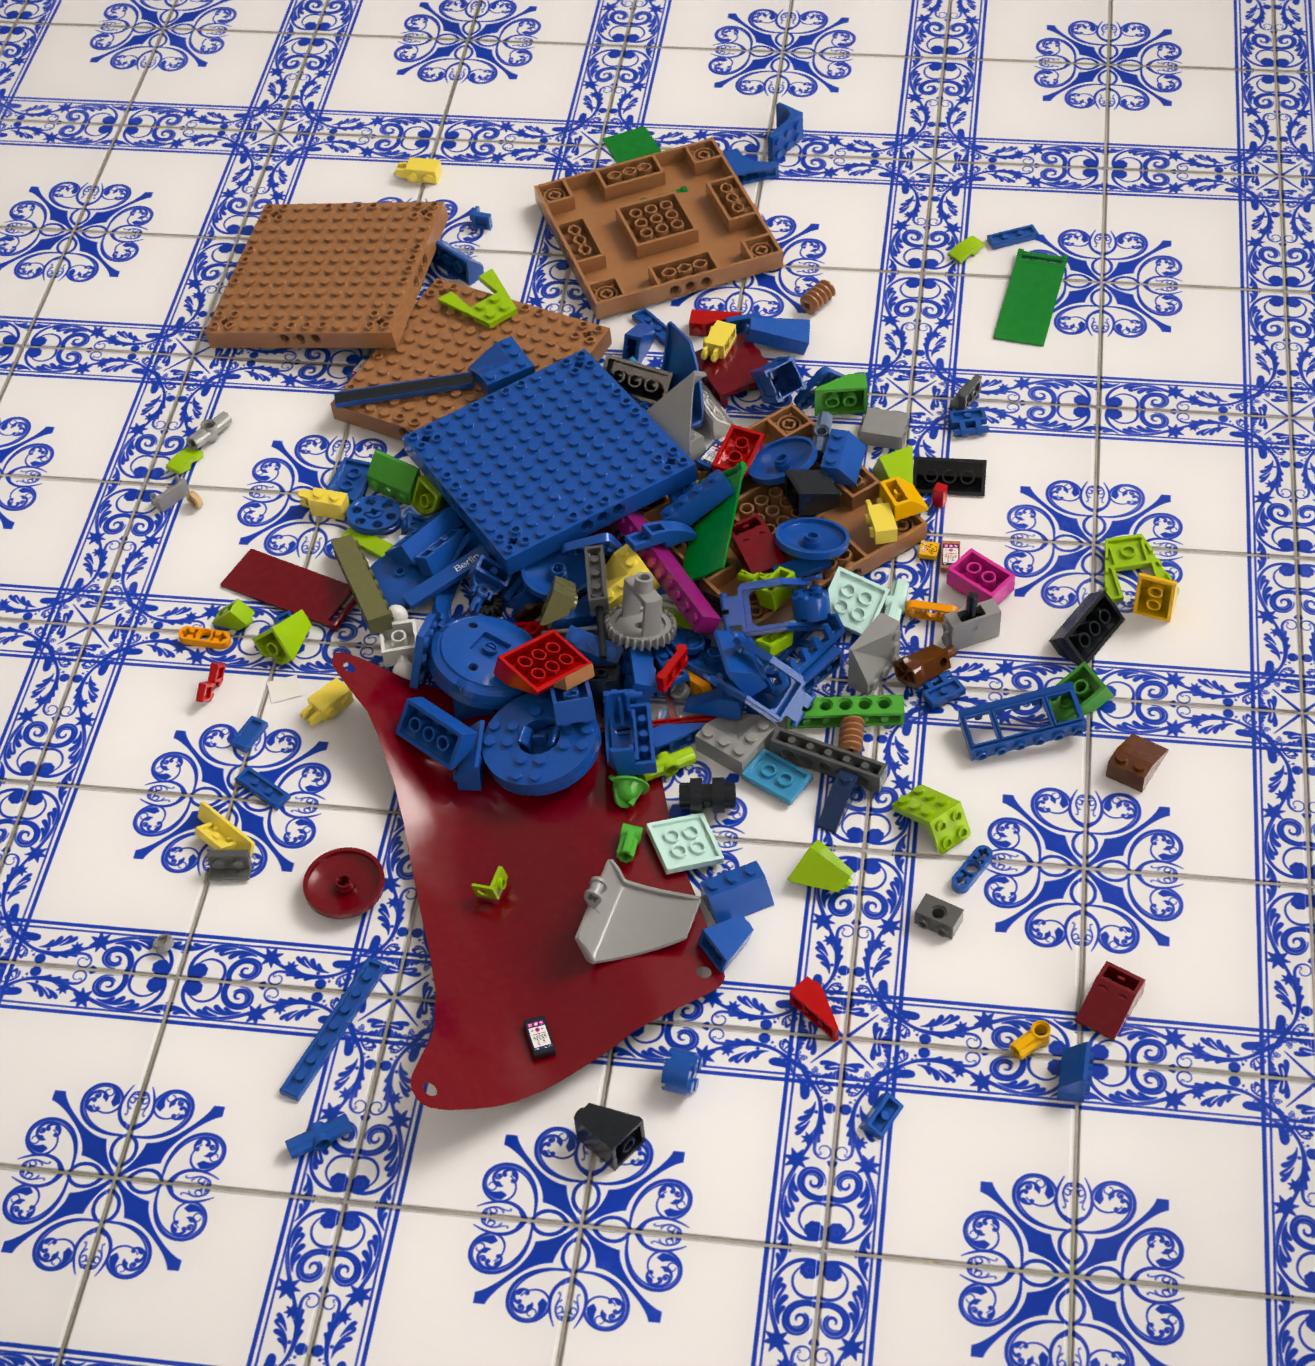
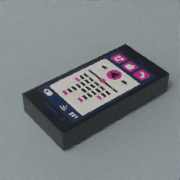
[523,1015,556,1060]

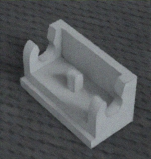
[150,475,189,513]

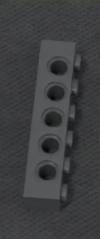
[770,726,888,793]

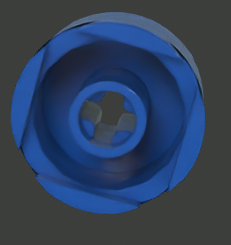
[791,585,831,623]
[661,1047,703,1096]

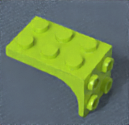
[891,784,971,854]

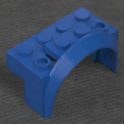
[605,689,657,776]

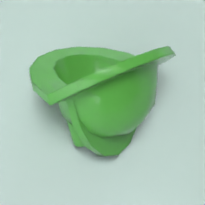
[608,774,650,808]

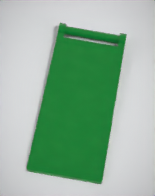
[602,126,688,200]
[993,248,1068,347]
[683,461,747,582]

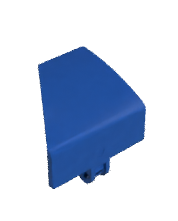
[639,321,705,430]

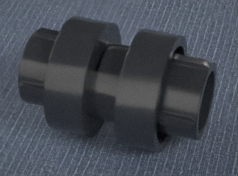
[679,777,736,814]

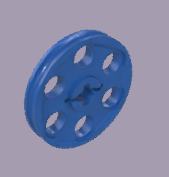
[347,495,401,535]

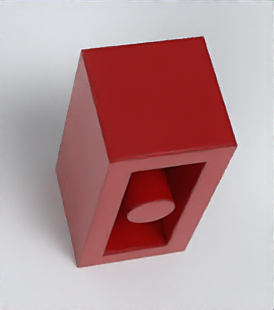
[932,482,948,509]

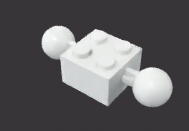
[379,605,418,680]

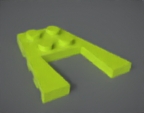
[438,269,518,329]
[1104,534,1179,603]

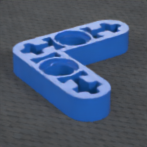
[794,367,845,410]
[561,533,623,558]

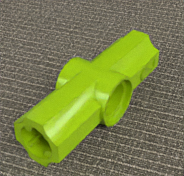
[639,747,696,782]

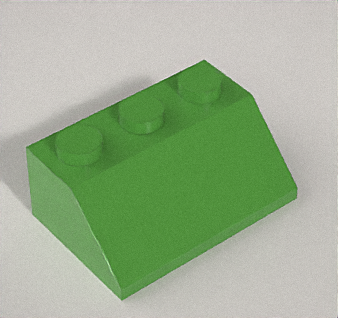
[367,450,421,505]

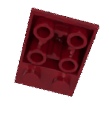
[729,513,786,574]
[1075,961,1146,1041]

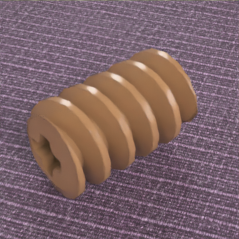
[800,280,836,315]
[838,716,865,755]

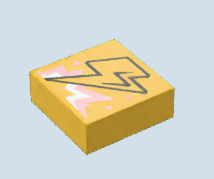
[918,540,940,561]

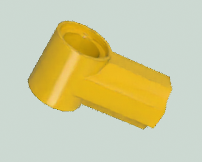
[1009,1020,1051,1060]

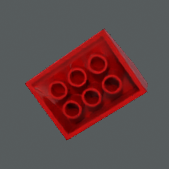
[493,629,593,695]

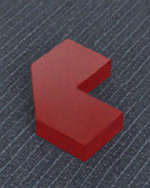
[196,662,226,703]

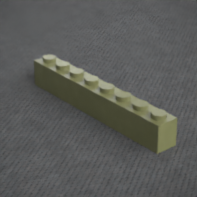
[331,534,394,635]

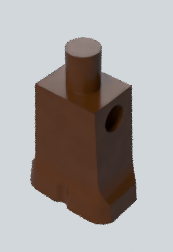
[893,644,957,689]

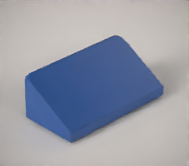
[859,1092,904,1140]

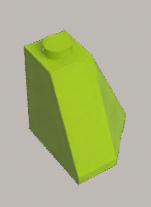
[872,446,913,484]
[411,475,448,516]
[252,609,312,665]
[787,839,853,892]

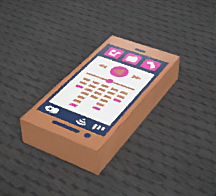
[941,541,960,572]

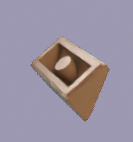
[553,663,595,691]

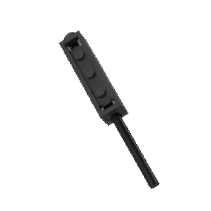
[584,545,609,660]

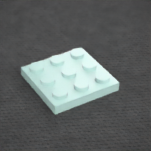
[828,566,890,636]
[646,812,724,875]

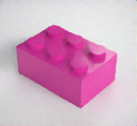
[946,548,1015,605]

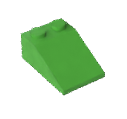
[815,373,868,416]
[1048,661,1114,723]

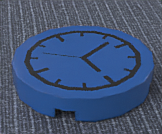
[667,628,705,655]

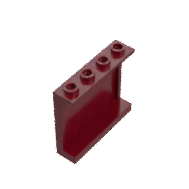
[695,333,776,407]

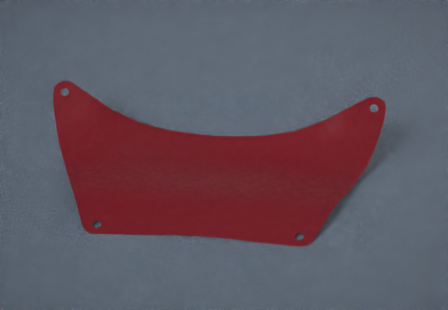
[332,652,725,1110]

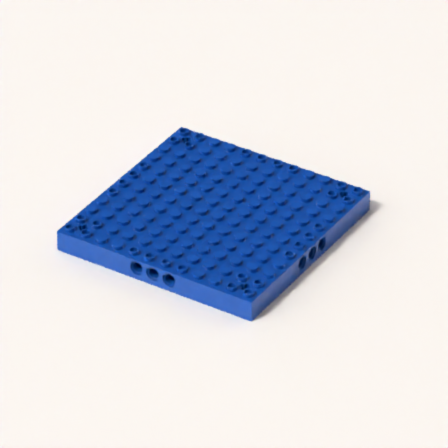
[402,349,698,575]

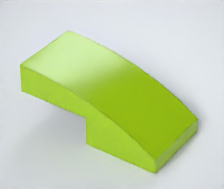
[948,236,985,264]
[166,446,203,475]

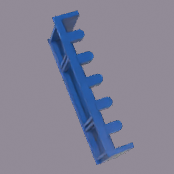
[758,614,846,698]
[958,681,1087,761]

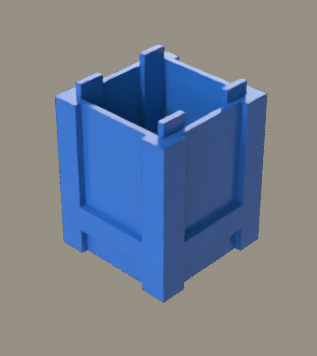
[750,356,808,403]

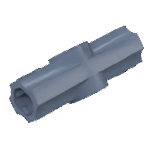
[813,411,833,461]

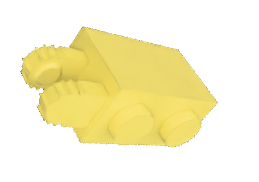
[394,157,442,184]
[701,320,737,362]
[298,487,350,521]
[864,497,898,545]
[300,677,354,726]

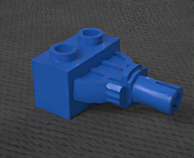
[467,554,513,615]

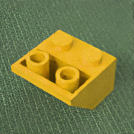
[879,476,929,521]

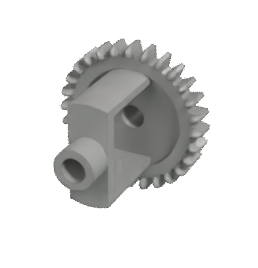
[604,572,677,651]

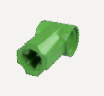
[616,823,643,863]

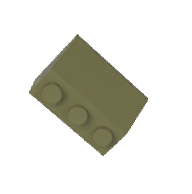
[540,575,578,626]

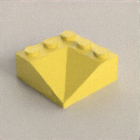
[606,544,661,611]

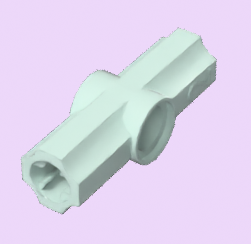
[884,578,909,621]

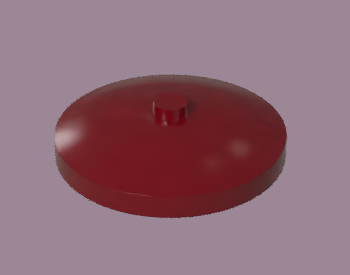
[303,847,385,919]

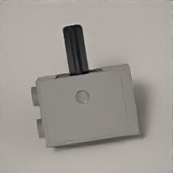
[941,592,1001,650]

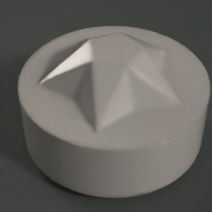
[670,682,690,701]
[152,934,174,954]

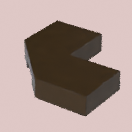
[513,601,545,622]

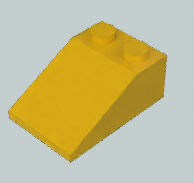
[1133,572,1178,622]

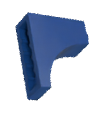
[722,148,779,185]

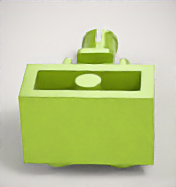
[737,566,797,611]

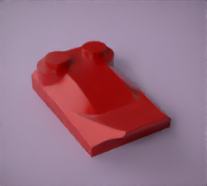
[711,424,765,480]

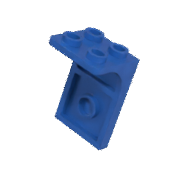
[768,102,803,162]

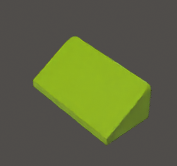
[755,631,794,656]

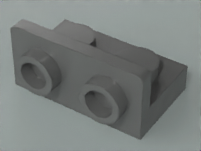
[950,374,982,410]
[207,850,252,881]

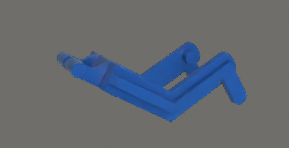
[719,574,829,636]
[702,630,817,728]

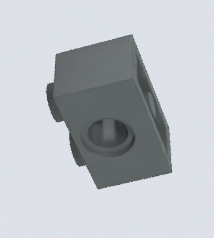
[914,893,964,939]

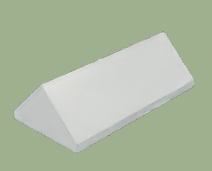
[702,384,735,440]

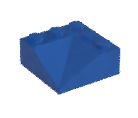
[467,336,535,396]

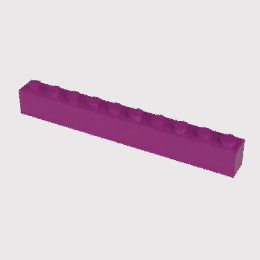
[614,511,721,634]

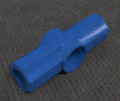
[285,1113,353,1160]

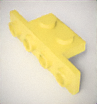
[195,801,255,858]

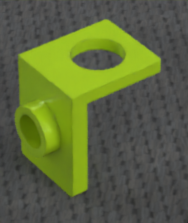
[471,866,508,900]

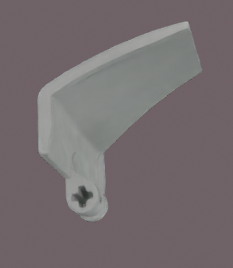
[645,370,707,455]
[575,859,701,964]

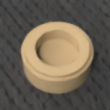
[186,491,203,509]

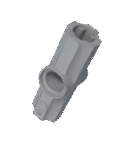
[186,411,232,451]

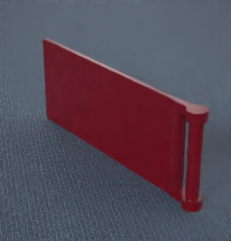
[221,549,357,632]

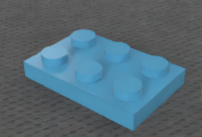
[741,748,813,805]

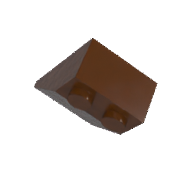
[1106,733,1169,792]

